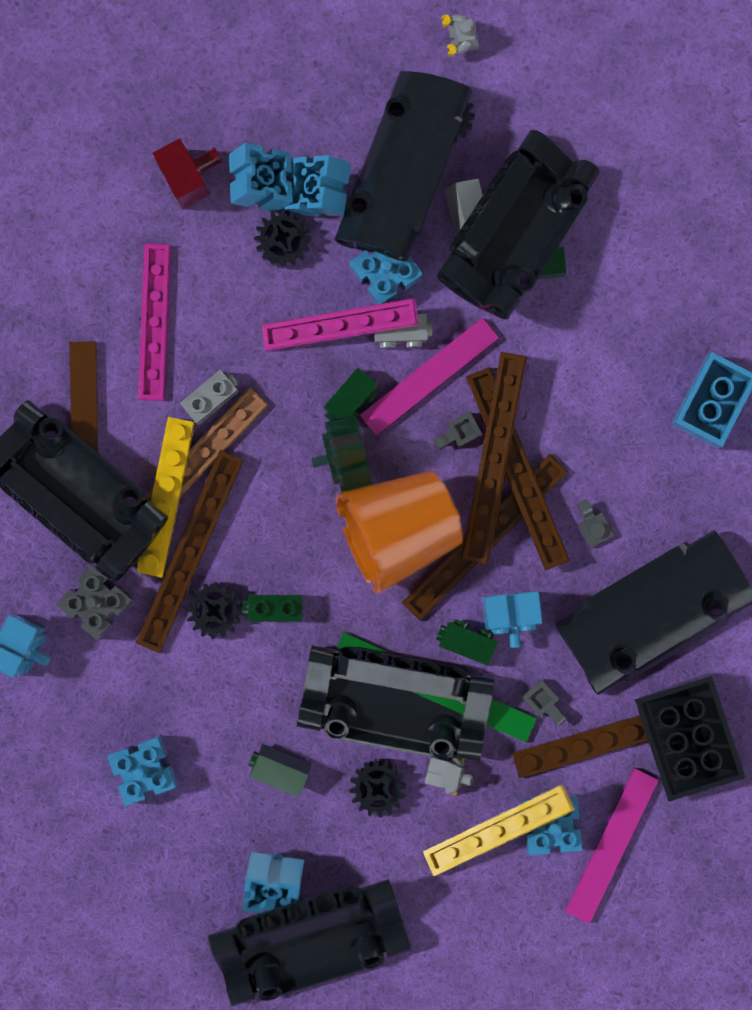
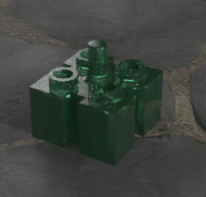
[311,415,373,493]

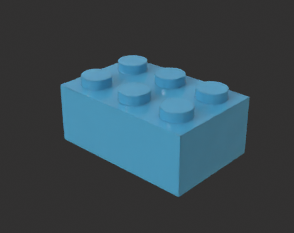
[670,352,752,449]

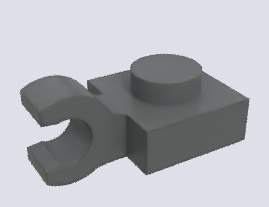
[433,412,482,450]
[576,500,614,548]
[522,679,566,726]

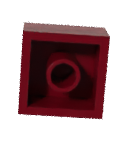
[152,138,222,209]

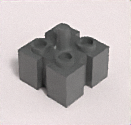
[56,565,135,640]

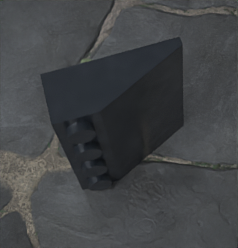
[635,673,746,802]

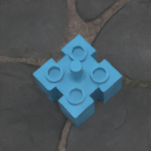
[229,143,293,213]
[285,155,351,217]
[349,250,423,305]
[482,592,542,648]
[0,614,51,678]
[107,735,178,806]
[522,794,582,855]
[242,852,304,913]

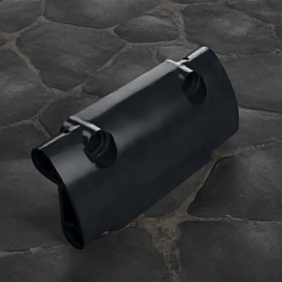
[334,71,472,262]
[437,130,600,320]
[0,400,169,581]
[555,530,752,696]
[297,645,495,761]
[208,879,412,1007]

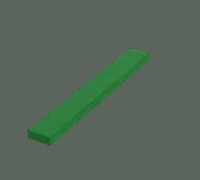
[336,632,537,743]

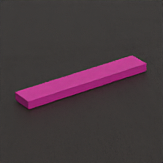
[138,243,171,401]
[262,298,419,351]
[359,318,499,436]
[565,768,659,924]

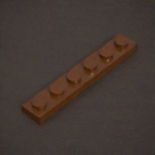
[512,715,648,778]

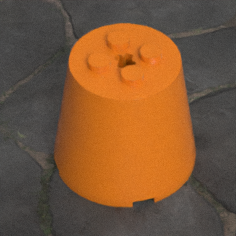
[335,471,463,594]

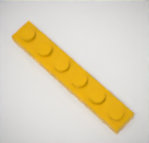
[136,417,195,577]
[423,785,575,876]

